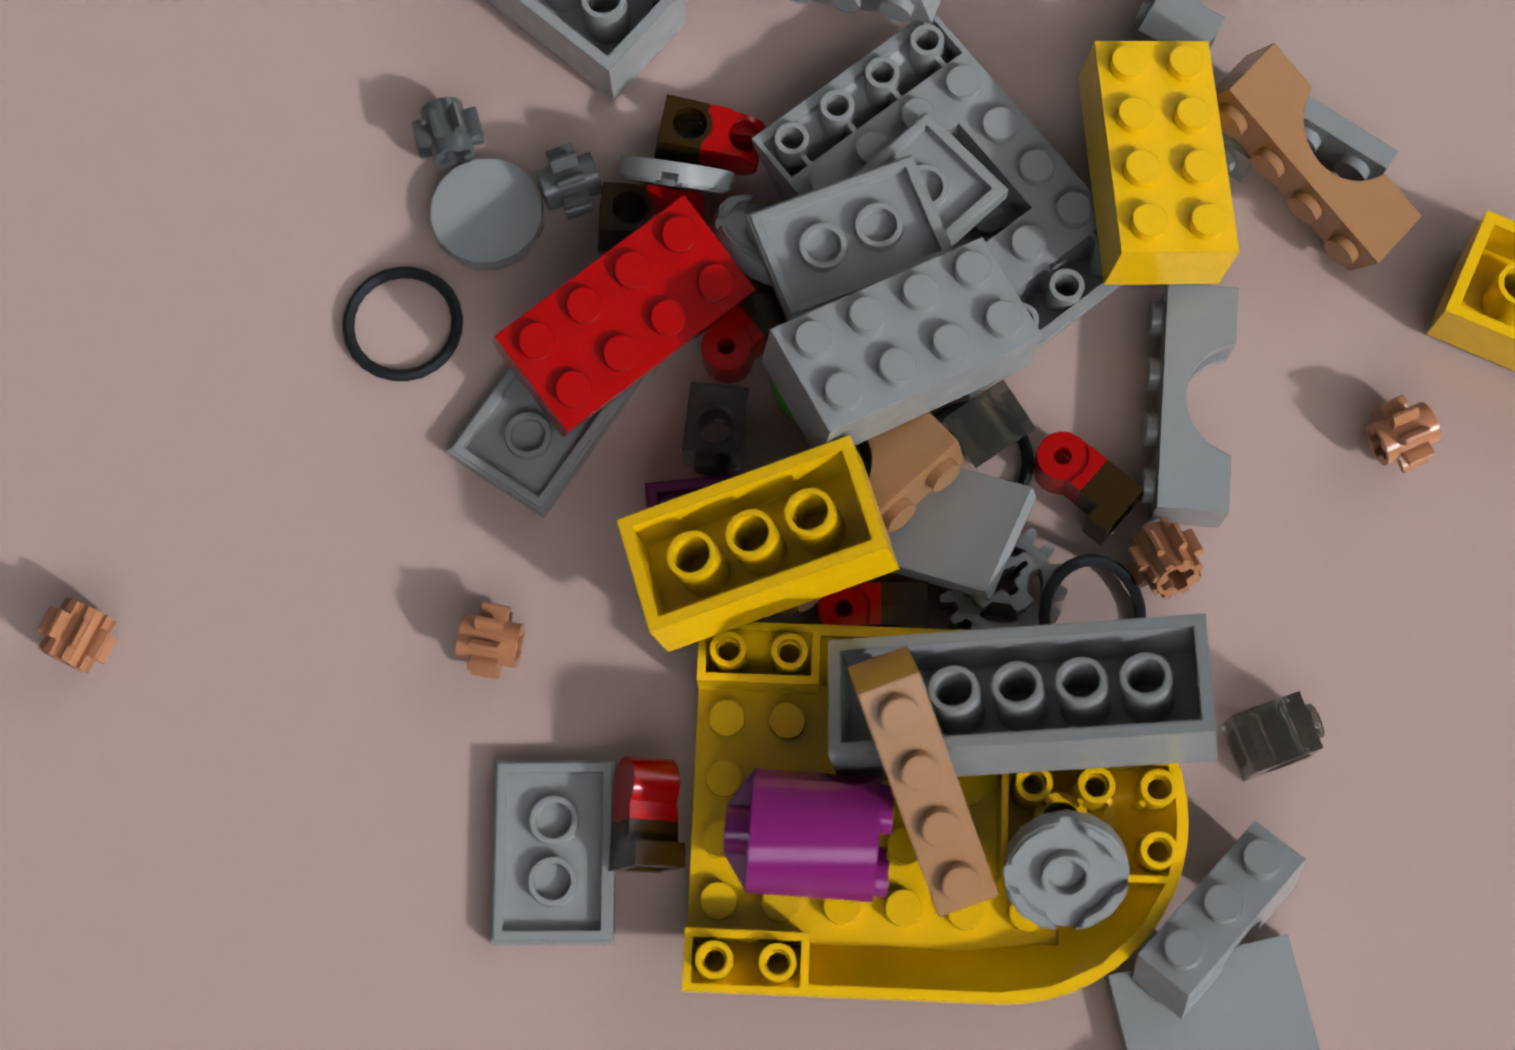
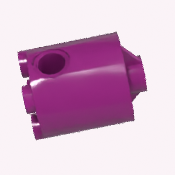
[723,768,894,902]

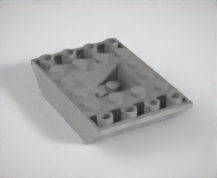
[752,14,1122,401]

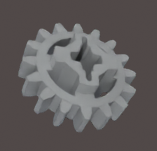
[938,528,1067,630]

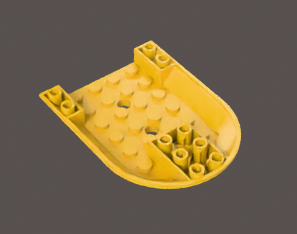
[682,622,1189,1005]

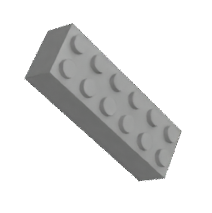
[828,613,1217,781]

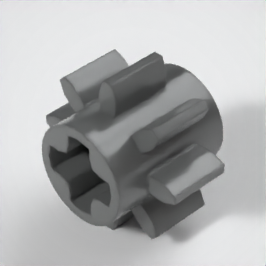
[411,97,485,168]
[536,143,602,219]

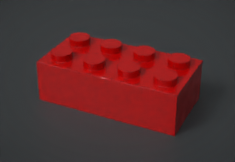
[493,195,756,437]

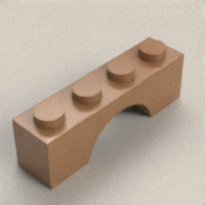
[1215,43,1422,271]
[781,412,965,619]
[847,646,999,917]

